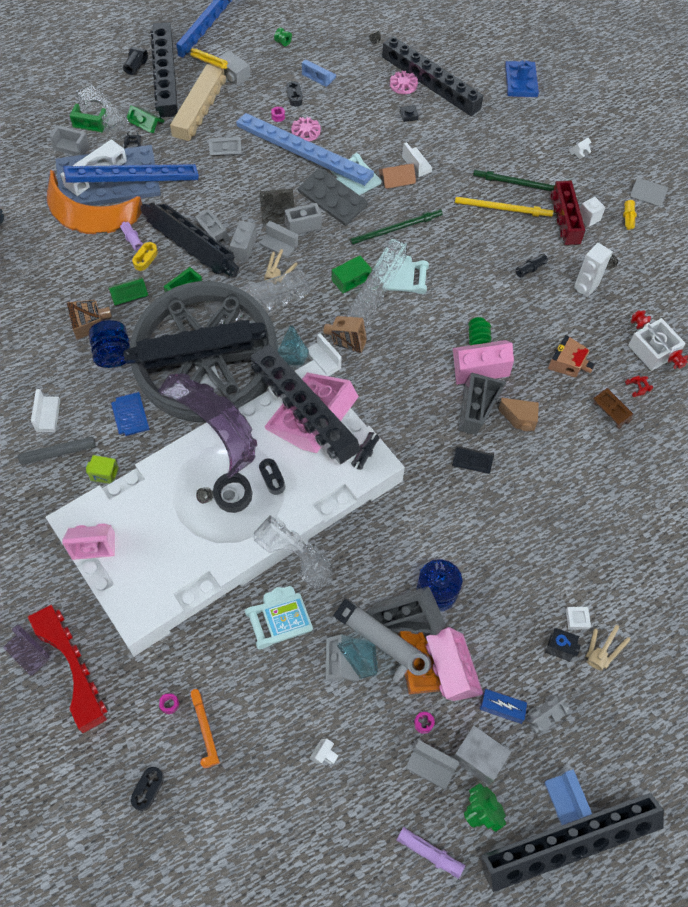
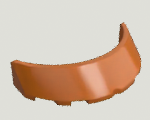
[47,170,142,234]

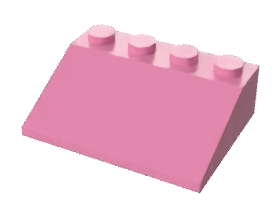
[265,372,359,453]

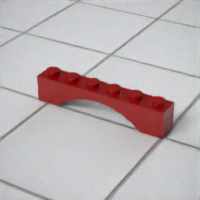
[28,604,108,733]

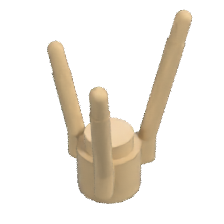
[264,249,297,286]
[585,625,630,671]

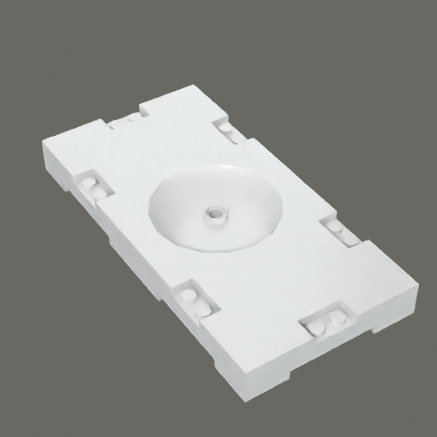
[46,360,405,656]

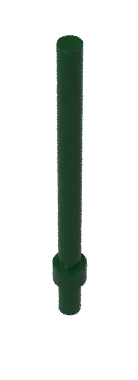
[473,169,554,191]
[350,209,443,245]

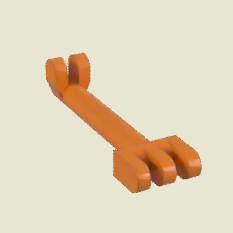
[191,689,220,769]

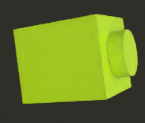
[86,455,119,484]

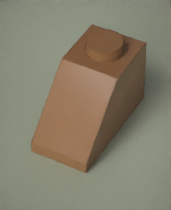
[498,398,539,431]

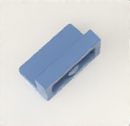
[302,59,336,87]
[545,769,592,825]

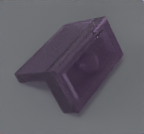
[4,624,51,676]

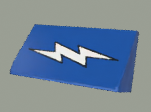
[480,689,527,724]

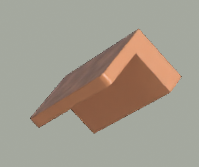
[379,163,416,188]

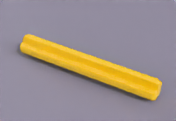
[190,48,228,69]

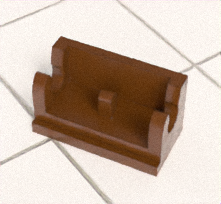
[593,388,633,430]

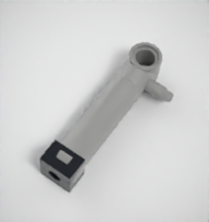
[333,598,431,683]

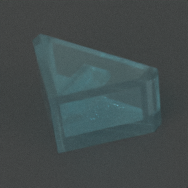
[337,639,378,679]

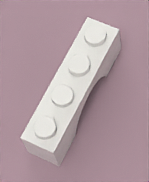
[61,139,127,196]

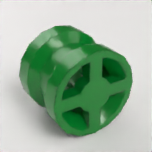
[274,27,292,47]

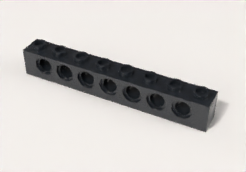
[150,22,178,118]
[382,36,484,117]
[250,344,360,465]
[481,793,664,892]

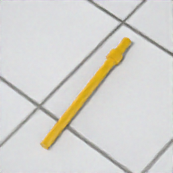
[455,197,553,217]

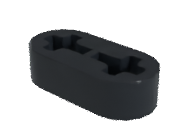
[287,81,303,107]
[259,458,286,495]
[131,767,164,811]

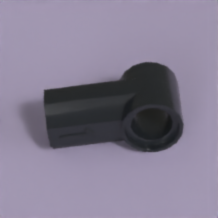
[123,47,148,76]

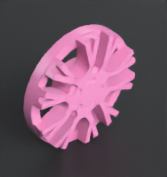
[390,71,418,94]
[291,117,321,141]

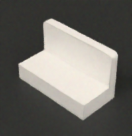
[402,142,432,177]
[305,333,342,376]
[31,389,60,432]

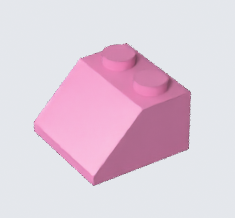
[62,524,115,560]

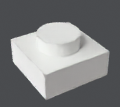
[566,607,591,630]

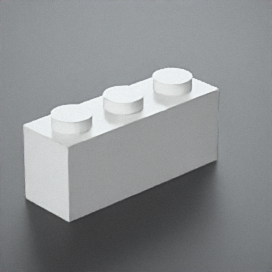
[574,243,613,297]

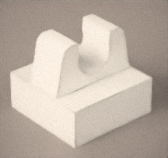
[569,137,591,159]
[309,739,338,764]

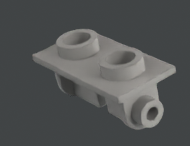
[524,695,570,734]

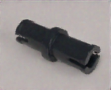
[515,254,548,278]
[351,432,380,470]

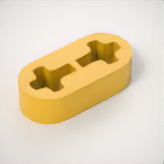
[132,242,158,271]

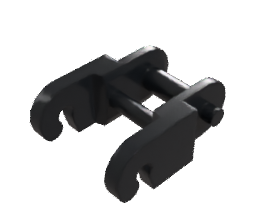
[124,132,141,149]

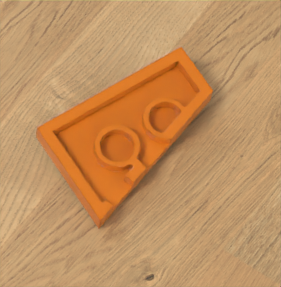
[398,631,441,694]

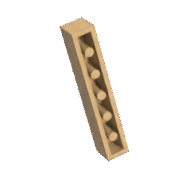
[170,64,226,141]

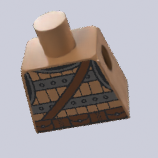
[67,300,112,339]
[323,316,367,353]

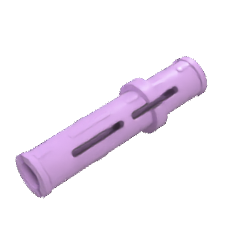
[396,827,465,879]

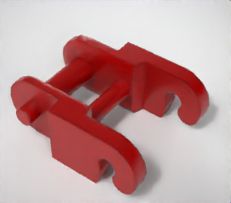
[625,376,653,397]

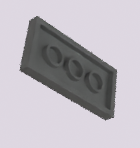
[298,167,368,226]

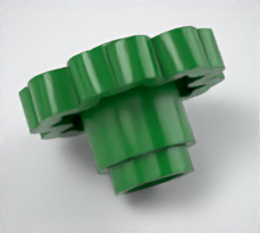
[464,783,506,832]

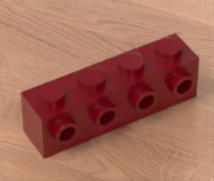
[550,180,586,245]

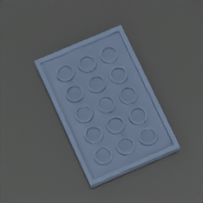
[55,145,161,206]

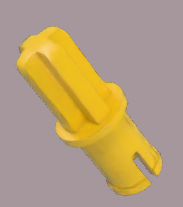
[623,200,637,230]

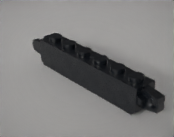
[140,203,240,277]
[124,320,267,369]

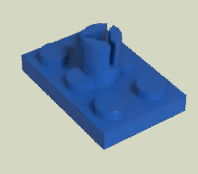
[505,60,539,97]

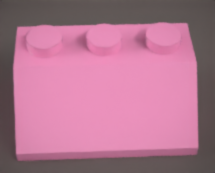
[453,340,514,385]
[426,627,484,701]

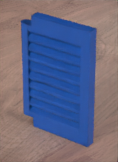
[111,392,150,436]

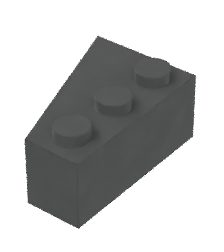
[458,373,507,435]
[366,586,446,635]

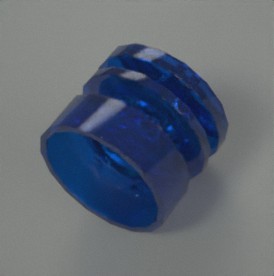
[88,320,130,368]
[416,559,463,612]

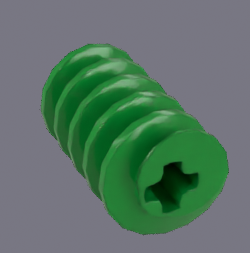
[468,317,492,346]

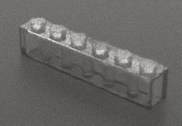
[345,238,407,327]
[203,269,310,324]

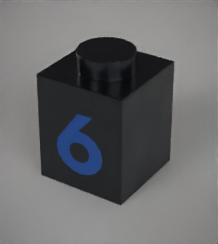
[545,628,581,662]

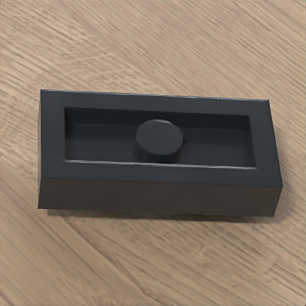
[452,446,494,474]

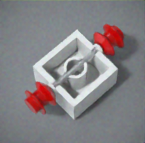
[628,310,688,371]

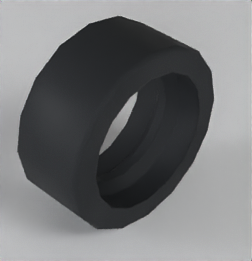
[213,472,253,513]

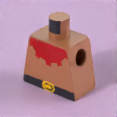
[548,335,595,377]

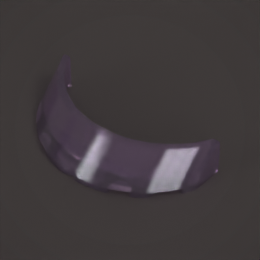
[158,373,257,478]

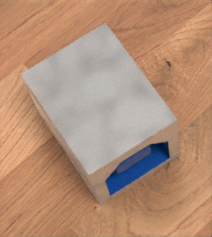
[453,726,511,786]

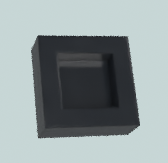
[400,105,419,122]

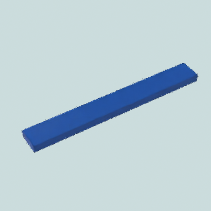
[63,164,199,183]

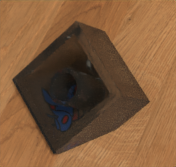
[259,188,295,226]

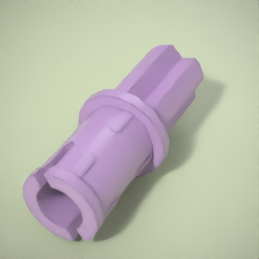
[120,222,143,251]

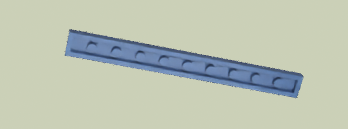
[236,113,374,186]

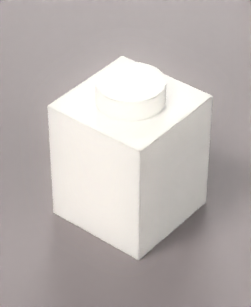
[580,197,605,227]

